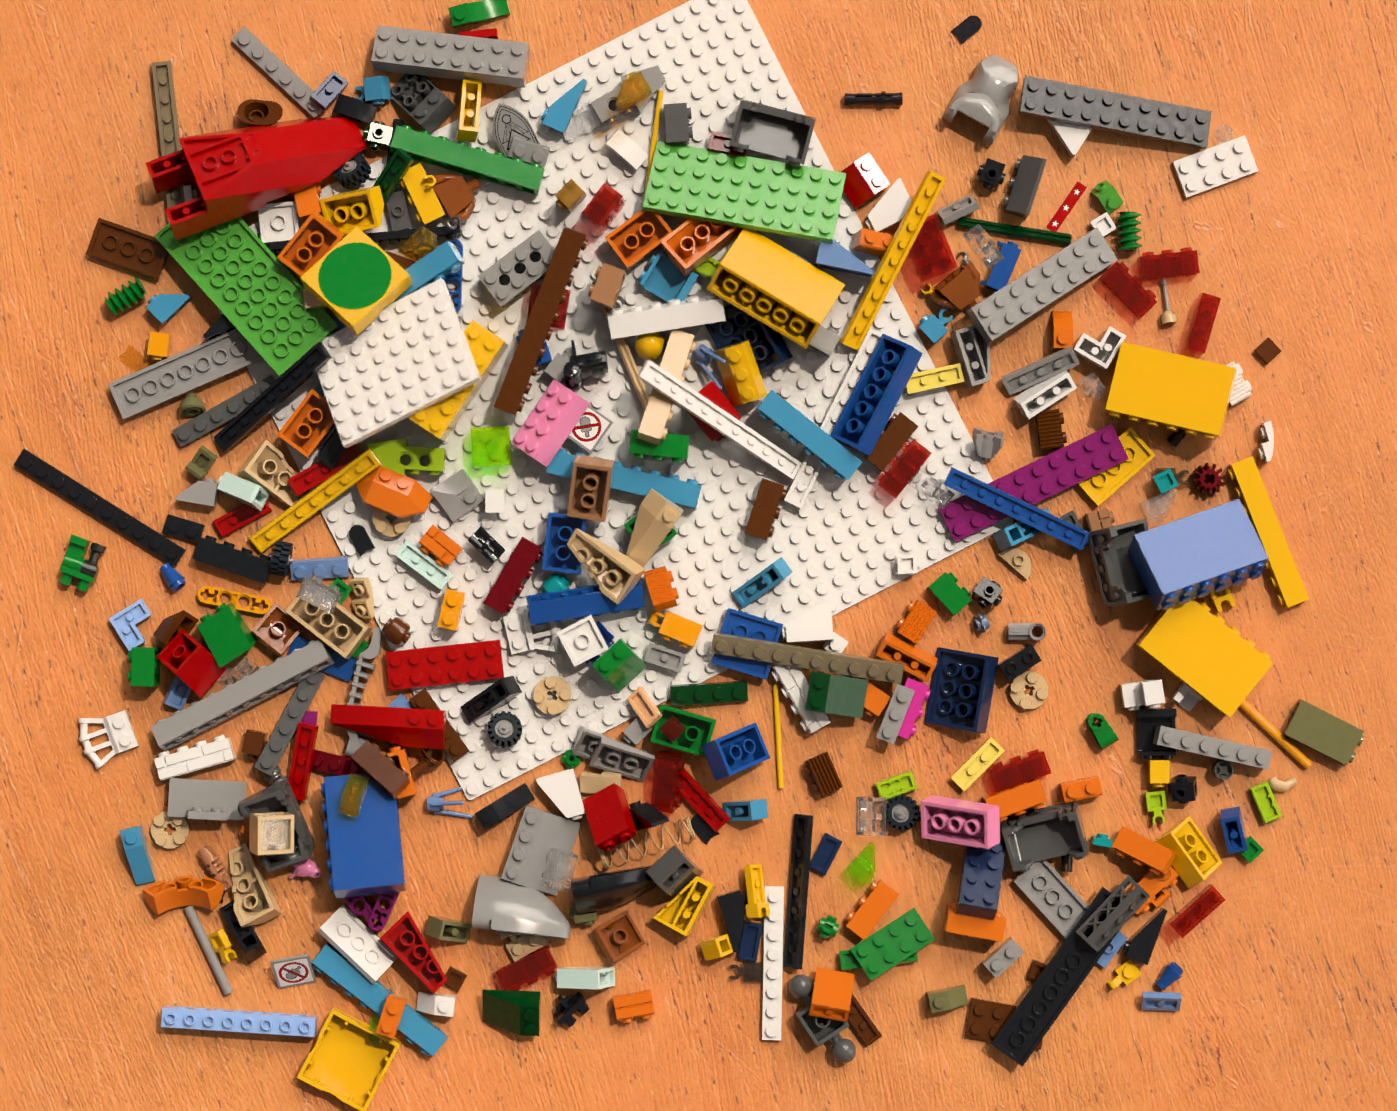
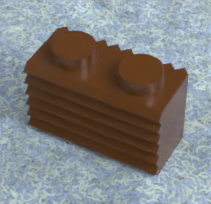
[1035,409,1067,450]
[804,751,843,796]

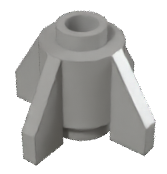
[973,428,1004,461]

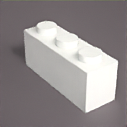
[1013,371,1077,419]

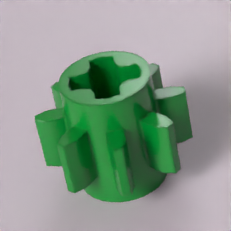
[816,915,840,940]

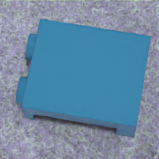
[638,252,699,303]

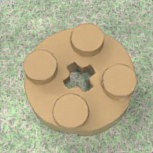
[372,508,411,537]
[1010,671,1048,709]
[533,676,572,715]
[151,810,190,849]

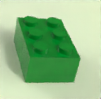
[629,430,690,463]
[650,704,716,757]

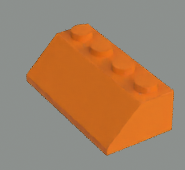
[660,219,744,277]

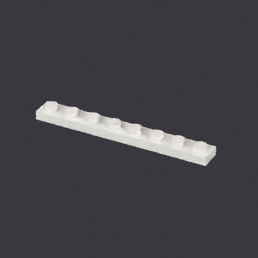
[762,886,784,1040]

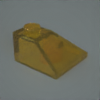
[615,71,652,113]

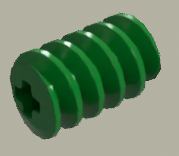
[1117,212,1142,252]
[104,277,148,315]

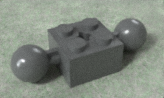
[789,974,856,1063]

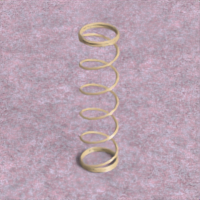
[598,816,696,869]

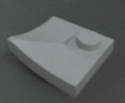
[430,469,485,522]

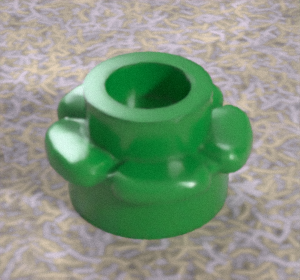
[562,749,581,768]

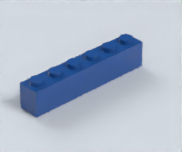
[526,579,645,625]

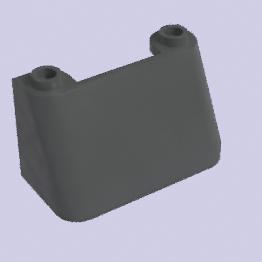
[729,99,816,167]
[1088,519,1150,606]
[237,779,314,872]
[1001,801,1089,872]

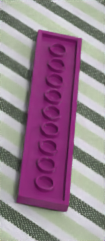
[938,424,1129,542]

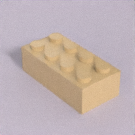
[285,581,372,659]

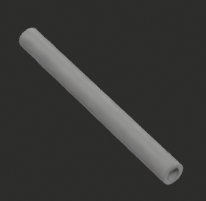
[184,906,233,995]

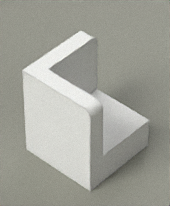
[485,489,506,513]
[1171,683,1203,712]

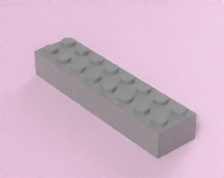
[371,25,531,88]
[966,227,1118,343]

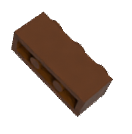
[864,412,918,472]
[745,478,787,540]
[351,740,410,800]

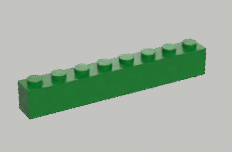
[390,125,545,196]

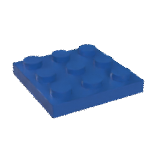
[712,608,783,680]

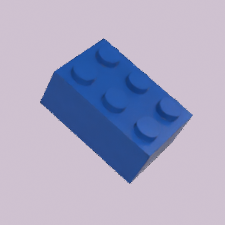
[542,512,587,574]
[701,723,770,781]

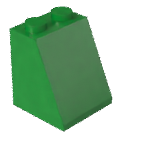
[197,602,256,668]
[592,638,647,692]

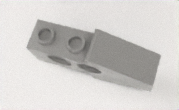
[591,65,666,125]

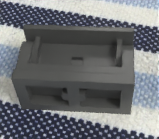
[664,103,693,144]

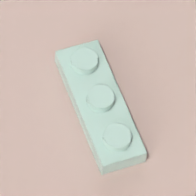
[396,540,453,590]

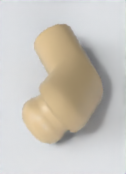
[1268,776,1298,792]

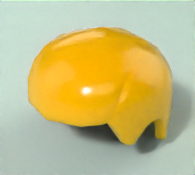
[635,332,664,360]

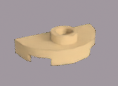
[998,548,1032,580]

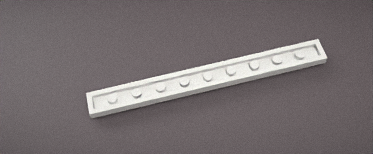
[784,328,882,509]
[637,360,802,480]

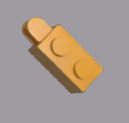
[648,610,703,649]

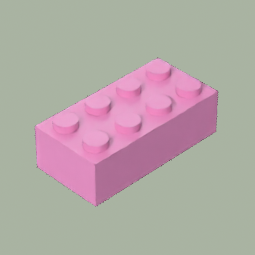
[511,379,590,467]
[921,795,1000,849]

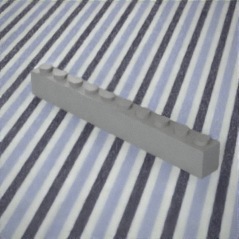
[151,639,334,751]

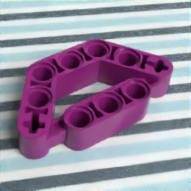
[330,855,400,931]

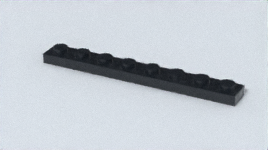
[214,342,332,452]
[783,814,813,969]

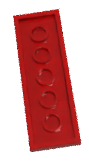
[385,640,504,690]

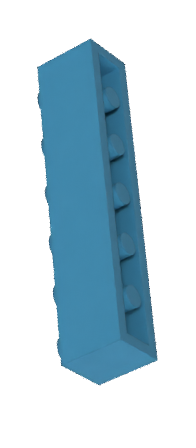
[757,390,862,480]

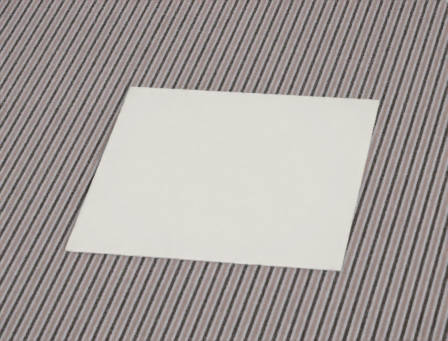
[216,0,1013,800]

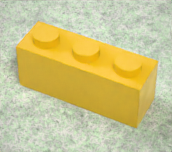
[456,79,482,143]
[400,163,447,226]

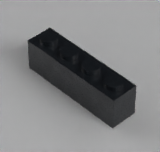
[192,535,271,584]

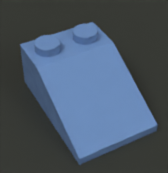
[815,240,873,278]

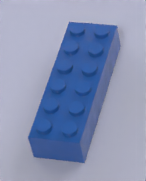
[830,334,923,456]

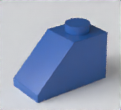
[1220,806,1248,854]

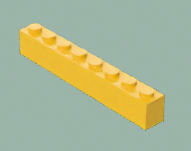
[1228,456,1309,608]

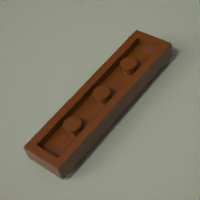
[409,688,470,762]

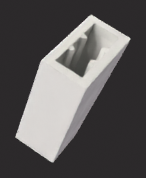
[1047,119,1092,157]
[865,178,912,232]
[782,601,834,644]
[536,768,586,820]

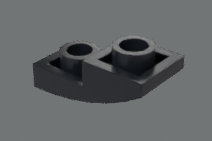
[333,94,378,125]

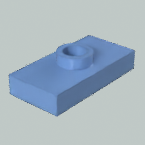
[1097,931,1128,968]

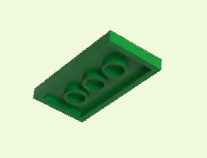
[850,908,935,982]

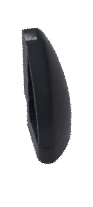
[571,865,658,914]

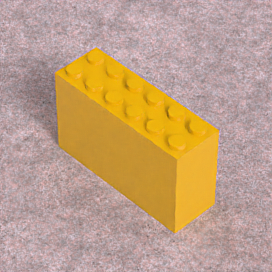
[707,228,845,349]
[408,320,509,441]
[1105,342,1237,441]
[1135,597,1273,718]

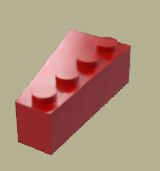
[381,911,448,993]

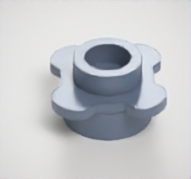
[973,614,990,633]

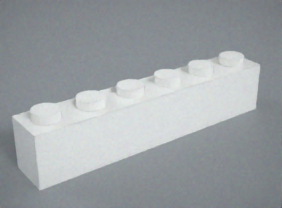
[608,293,726,339]

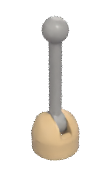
[1160,278,1177,325]

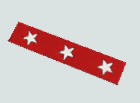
[1047,181,1087,232]

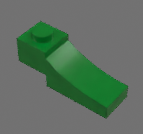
[448,0,510,29]

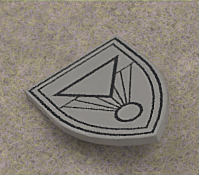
[493,103,540,159]

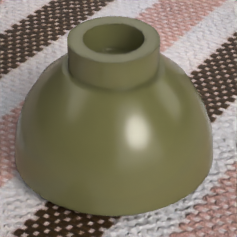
[179,393,206,418]

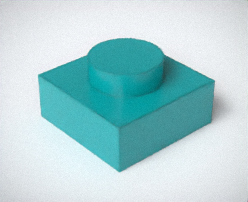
[1152,468,1179,494]
[1091,833,1113,848]

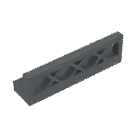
[1076,875,1150,952]

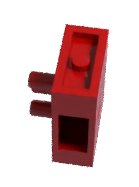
[582,783,638,852]

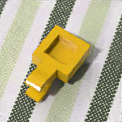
[207,929,237,964]
[1107,958,1141,989]

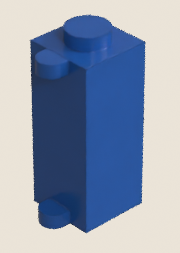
[981,241,1021,291]

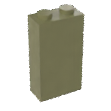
[1282,699,1364,765]

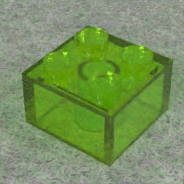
[471,426,512,467]

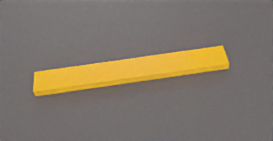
[249,449,381,553]

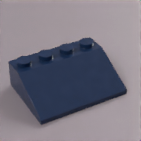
[704,304,793,375]
[925,647,999,733]

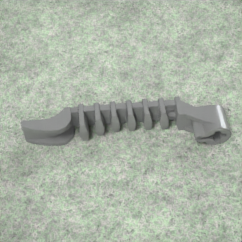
[345,627,382,757]

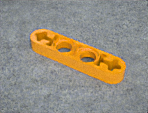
[198,586,272,614]

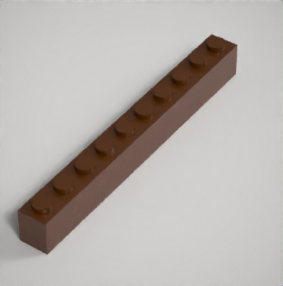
[494,226,588,415]

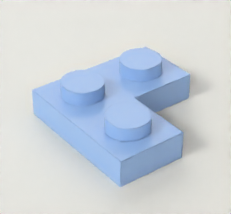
[109,599,152,651]

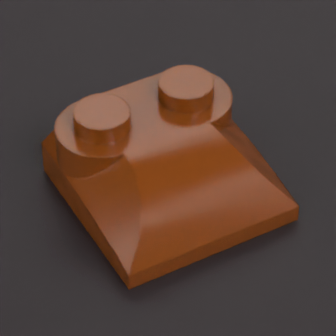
[251,602,305,657]
[593,910,645,963]

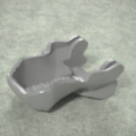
[942,54,1018,145]

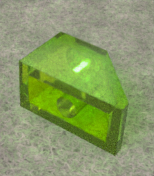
[845,842,875,886]

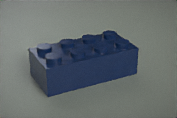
[956,841,1006,920]

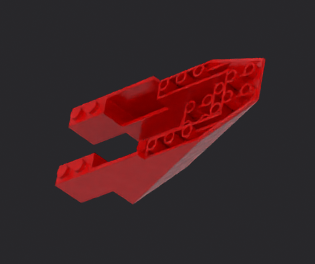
[146,116,367,240]

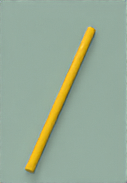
[644,90,664,193]
[773,685,784,788]

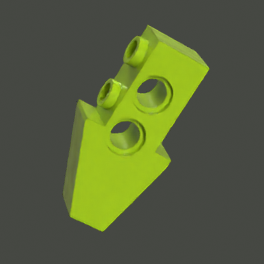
[367,438,446,476]

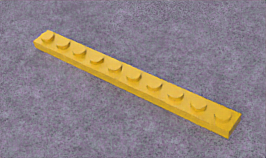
[840,170,946,350]

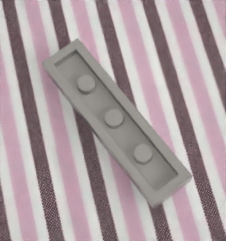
[1001,346,1080,395]

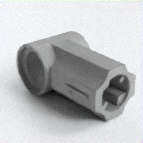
[1008,622,1046,640]

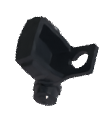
[563,340,608,392]

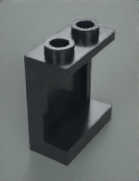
[1136,708,1177,759]

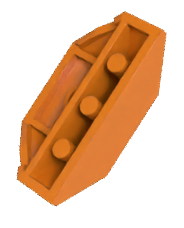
[355,465,433,518]

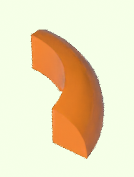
[142,876,223,915]

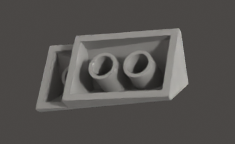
[572,725,656,782]

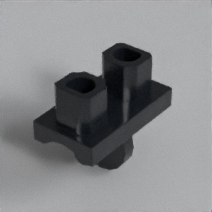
[468,526,506,564]
[554,991,590,1028]

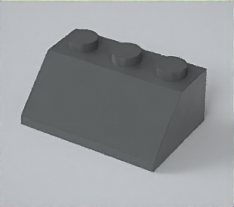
[1003,155,1047,218]

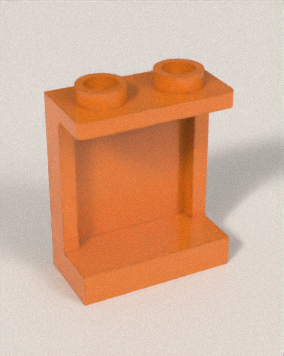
[386,746,417,799]
[809,967,855,1022]

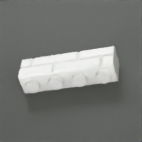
[771,664,830,733]
[154,735,236,781]

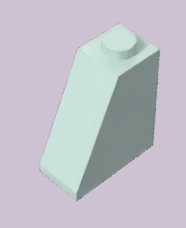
[217,471,270,511]
[555,966,615,990]

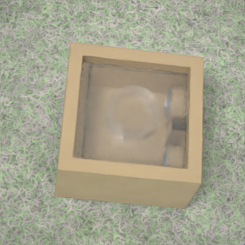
[249,811,294,855]

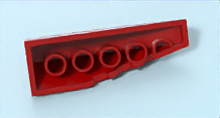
[330,704,447,750]

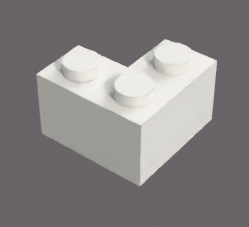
[1073,326,1126,370]
[1119,679,1165,711]

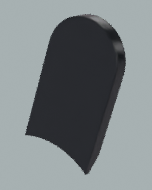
[951,15,982,44]
[349,525,375,557]
[691,814,719,844]

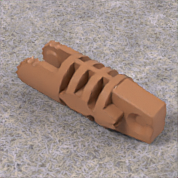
[198,844,233,891]

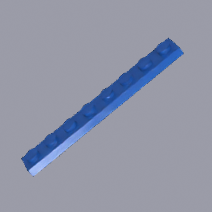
[943,467,1090,550]

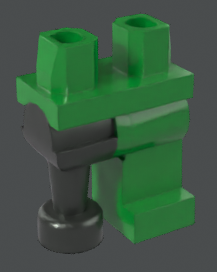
[59,534,107,592]

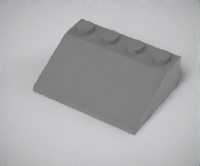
[501,804,581,896]

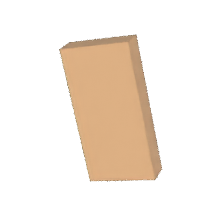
[626,687,662,729]

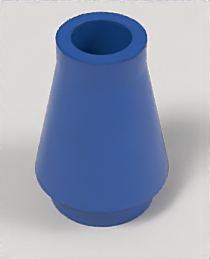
[159,563,186,592]
[1156,961,1184,990]

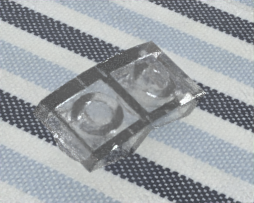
[216,656,260,687]

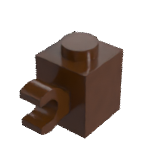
[242,729,268,759]

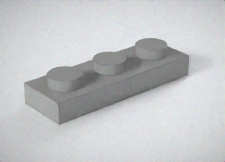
[876,684,915,744]

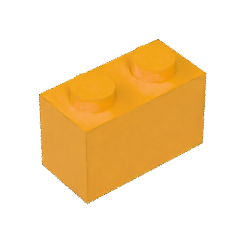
[437,589,466,631]

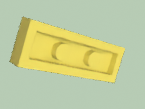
[906,363,964,394]
[950,737,1005,791]

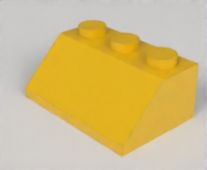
[319,185,384,234]
[713,340,767,406]
[1155,816,1223,888]

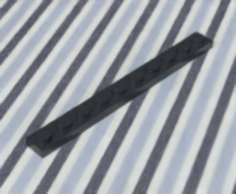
[268,225,462,255]
[14,449,186,566]

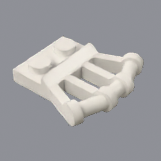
[503,611,561,654]
[78,710,139,770]

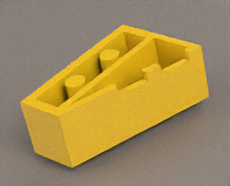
[653,876,716,936]

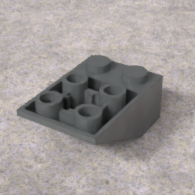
[390,74,457,134]
[646,845,704,898]

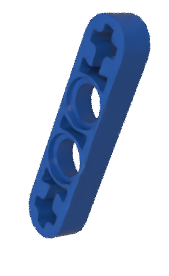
[444,239,463,313]

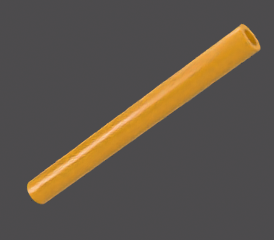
[1239,699,1313,769]

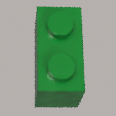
[928,572,971,616]

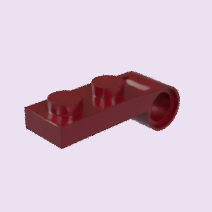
[312,749,363,776]

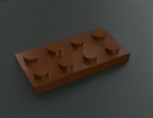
[86,218,169,279]
[965,997,1043,1050]

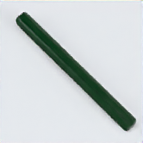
[958,217,1072,245]

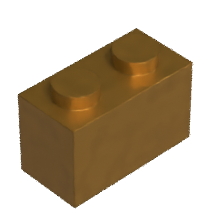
[555,179,586,213]

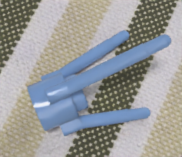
[694,344,726,390]
[427,787,473,819]

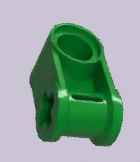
[1086,713,1119,750]

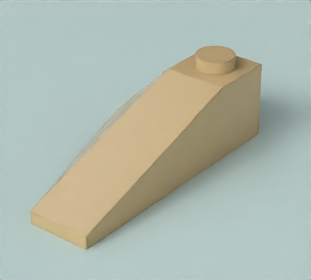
[238,440,309,507]
[626,488,683,568]
[567,528,646,605]
[229,843,282,928]

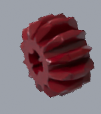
[1192,463,1225,495]

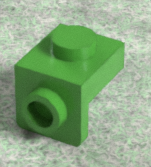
[1091,180,1124,214]

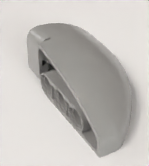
[472,874,571,940]

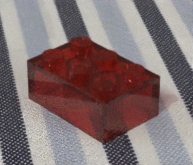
[909,213,958,283]

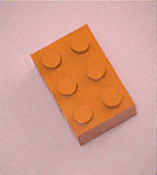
[277,210,345,276]
[605,210,673,270]
[277,389,336,459]
[983,777,1047,822]
[943,903,1007,942]

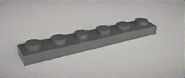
[172,375,275,447]
[254,671,326,776]

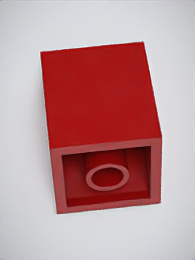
[685,381,742,442]
[156,629,227,698]

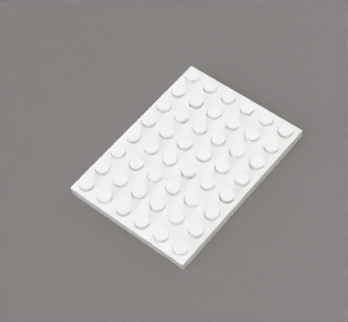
[317,278,481,448]

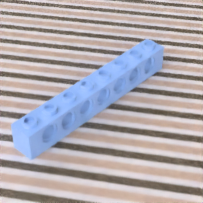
[161,1005,318,1037]

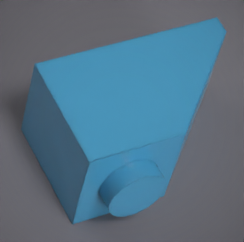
[146,294,192,325]
[723,799,768,822]

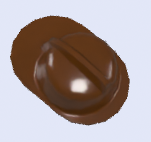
[237,99,283,127]

